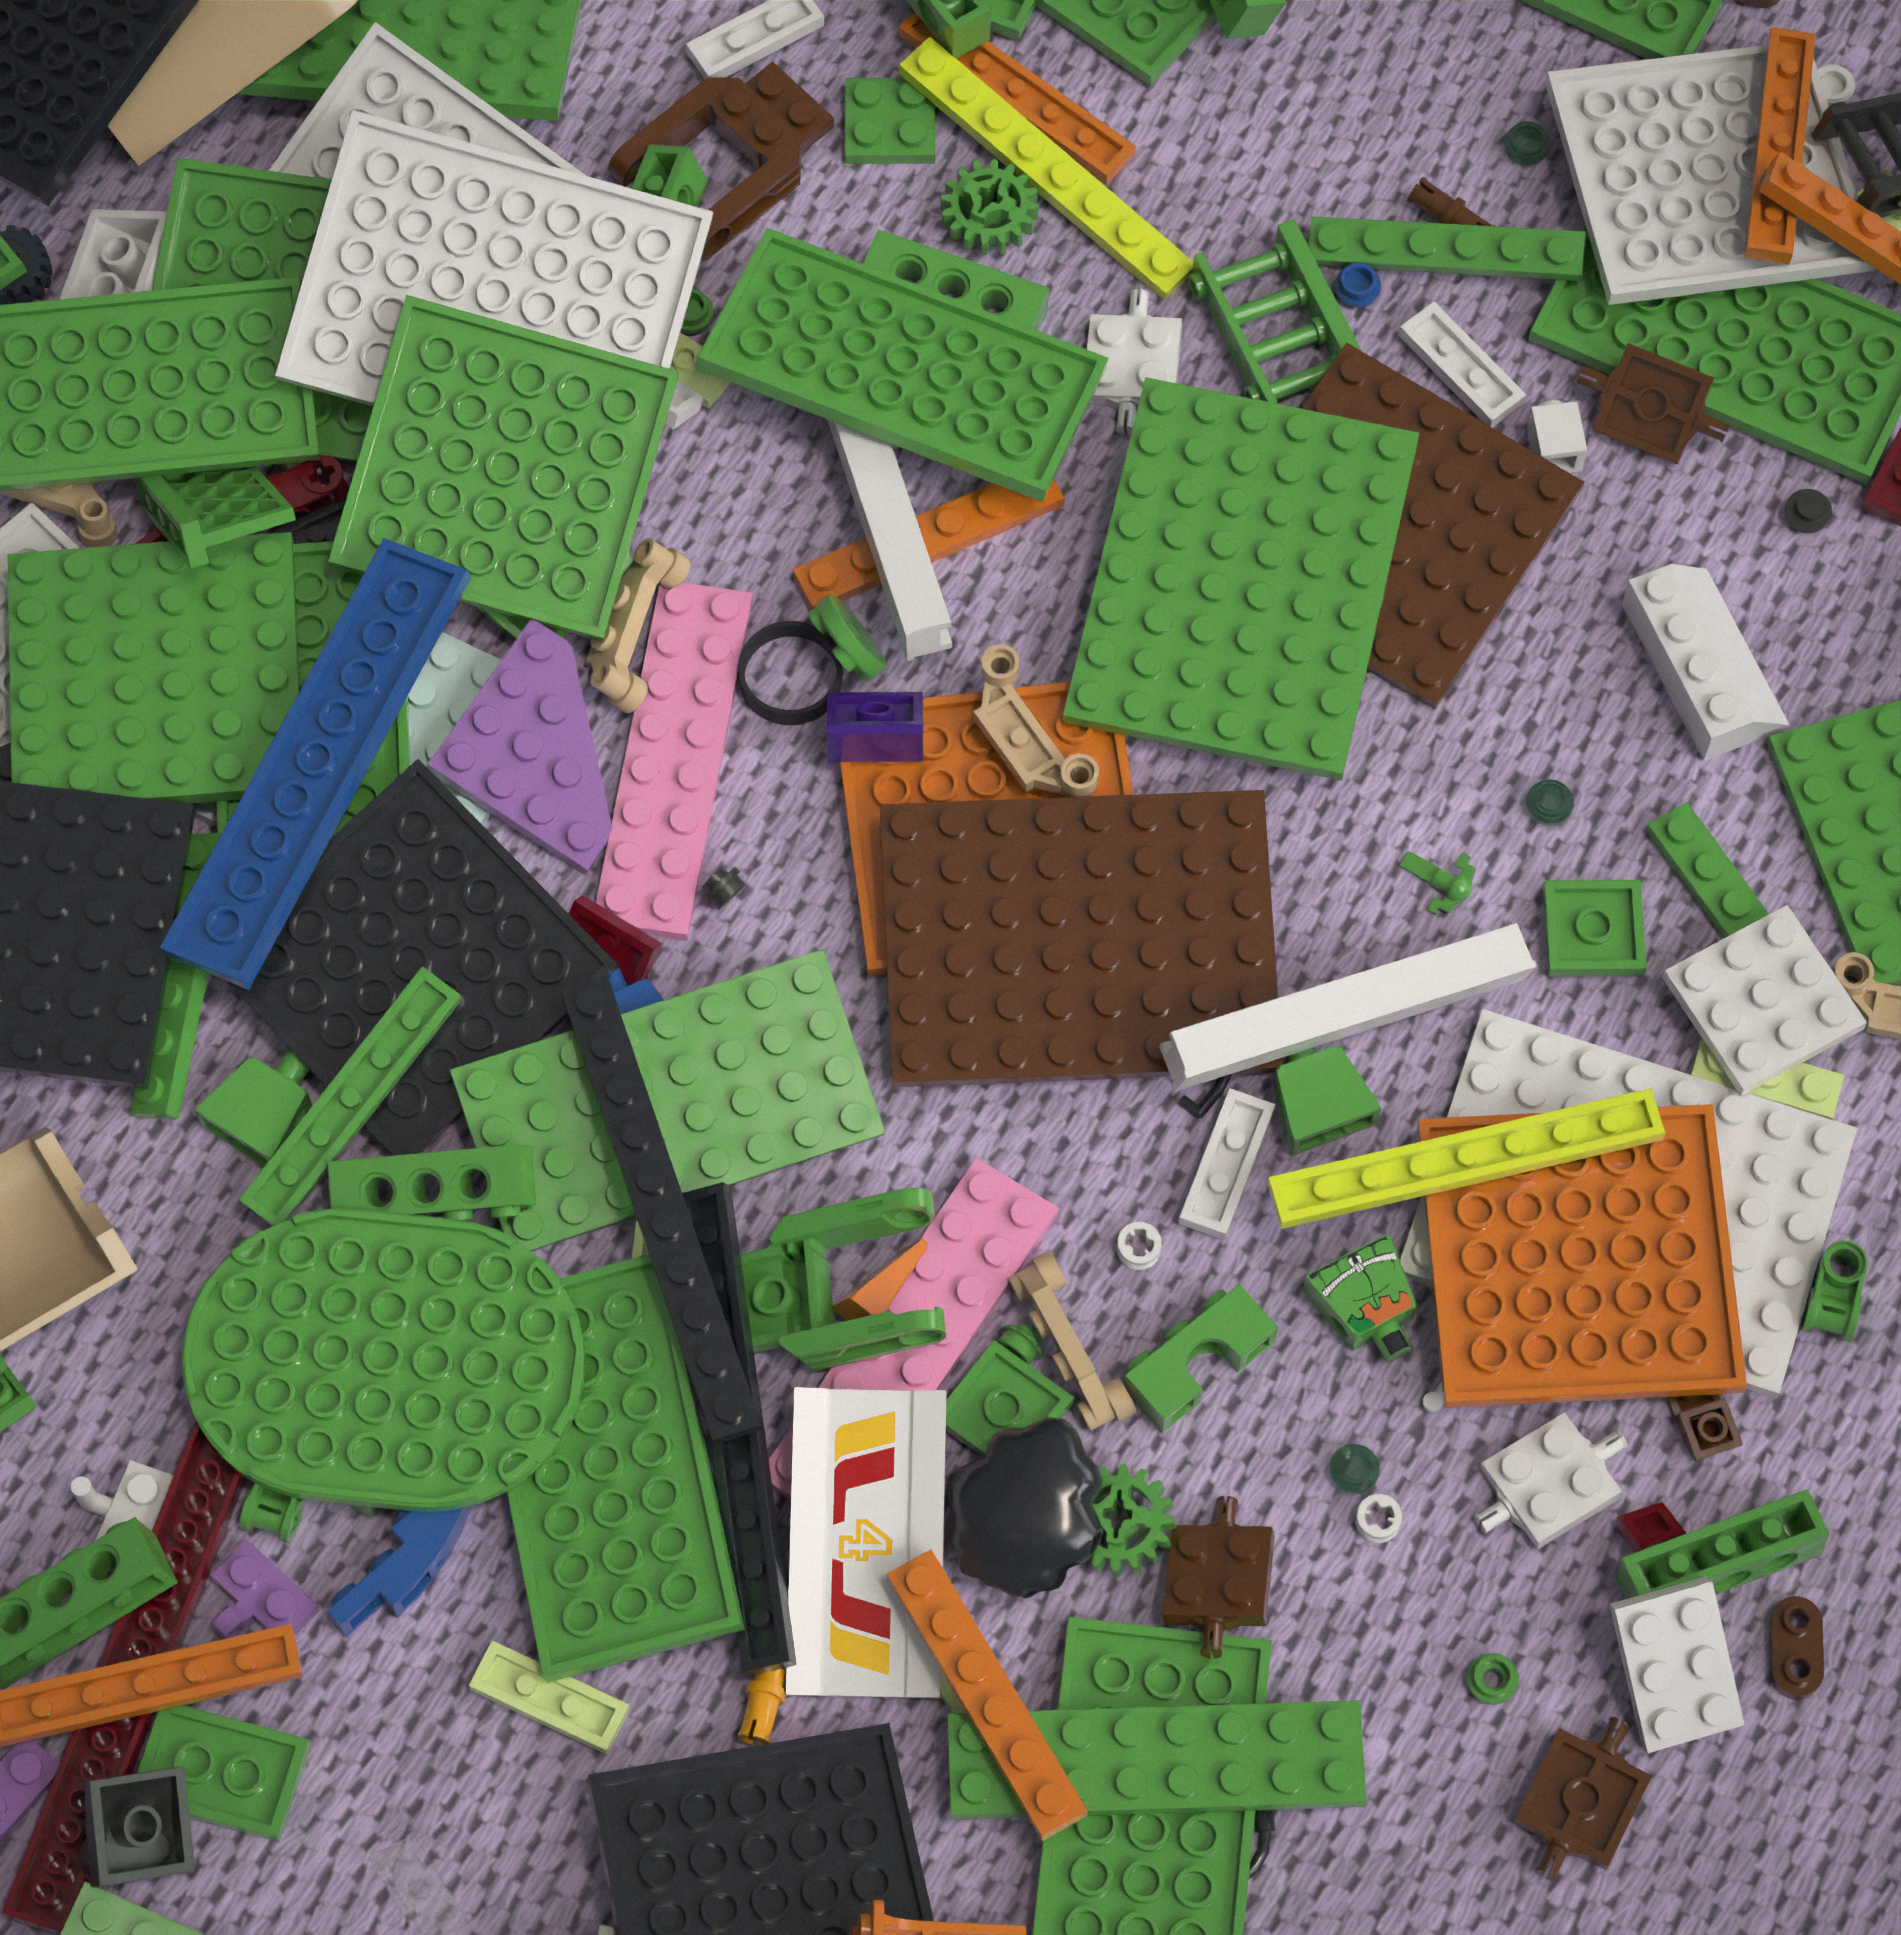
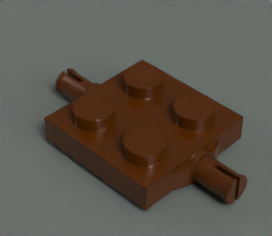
[1577,343,1730,464]
[1162,1496,1275,1659]
[1512,1717,1652,1881]

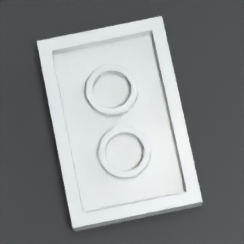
[1609,1576,1745,1753]

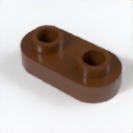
[1769,1596,1824,1700]

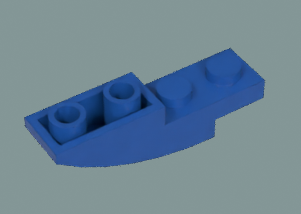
[327,1506,472,1638]

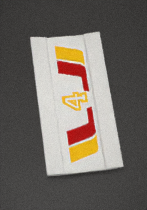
[786,1387,947,1698]

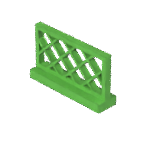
[134,466,296,569]

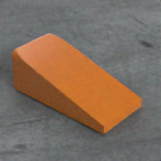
[832,1238,928,1321]

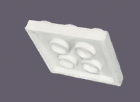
[1662,905,1867,1096]

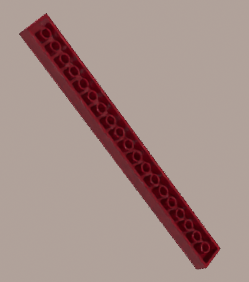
[2,1420,247,1935]

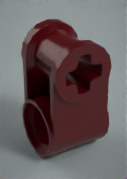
[267,455,349,530]

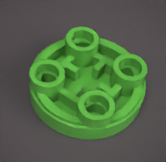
[808,593,887,682]

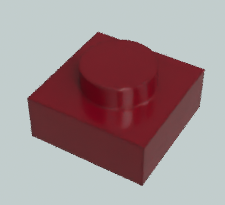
[1617,1502,1686,1553]

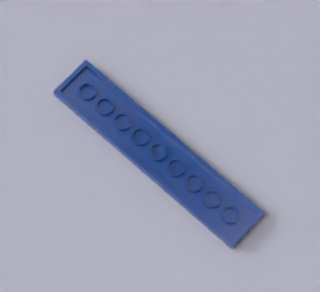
[160,538,471,990]

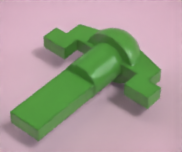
[1400,851,1476,915]

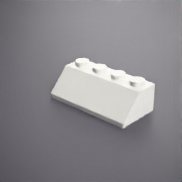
[60,209,167,299]
[1622,564,1790,761]

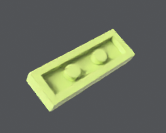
[1691,1038,1845,1120]
[469,1641,630,1755]

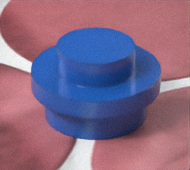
[1335,263,1381,308]

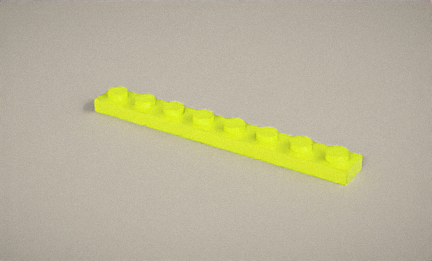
[898,37,1193,301]
[1268,1088,1665,1229]

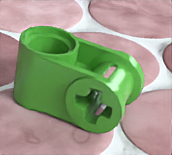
[1801,1240,1867,1342]
[240,1483,306,1543]

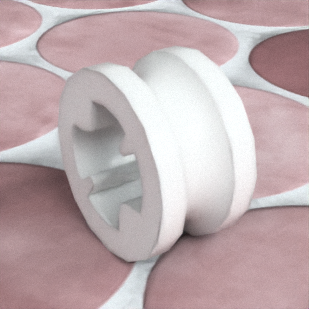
[1117,1222,1162,1270]
[1355,1494,1402,1544]

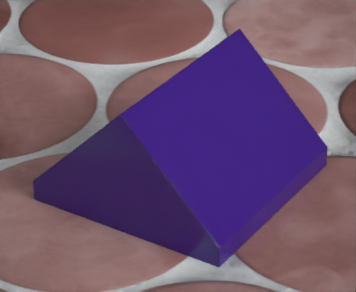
[827,692,923,762]

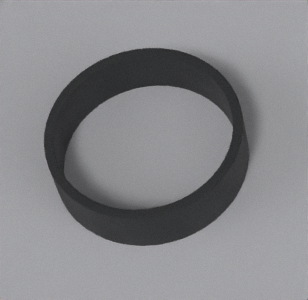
[738,621,843,725]

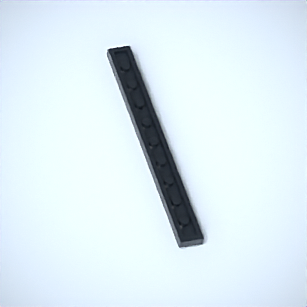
[561,975,762,1446]
[682,1182,797,1676]

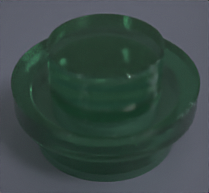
[1504,121,1550,166]
[1526,779,1574,826]
[1329,1444,1380,1494]

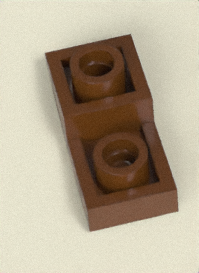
[1666,1394,1743,1462]

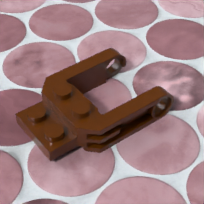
[608,61,834,260]

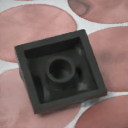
[79,1767,195,1887]

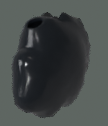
[948,1417,1103,1599]

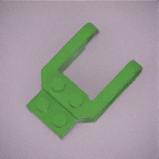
[740,1188,946,1371]

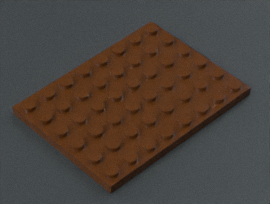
[880,790,1283,1088]

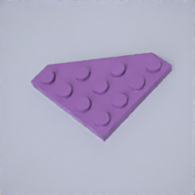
[427,620,613,875]

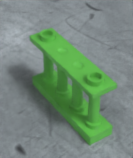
[1188,219,1362,404]

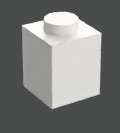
[1527,400,1587,473]

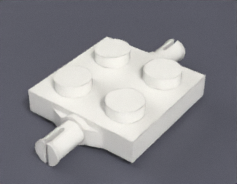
[1087,289,1183,435]
[1474,1412,1628,1549]

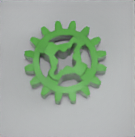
[940,159,1039,255]
[1092,1464,1176,1577]

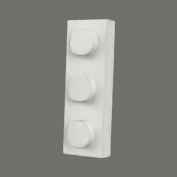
[686,0,824,79]
[1398,301,1526,428]
[1179,1088,1276,1240]

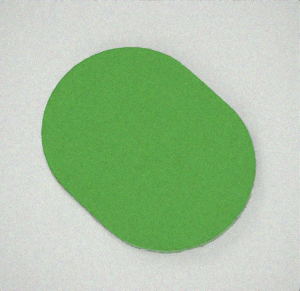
[182,1208,585,1512]

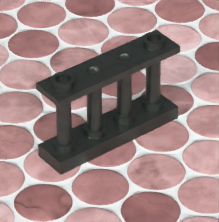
[1811,92,1901,217]

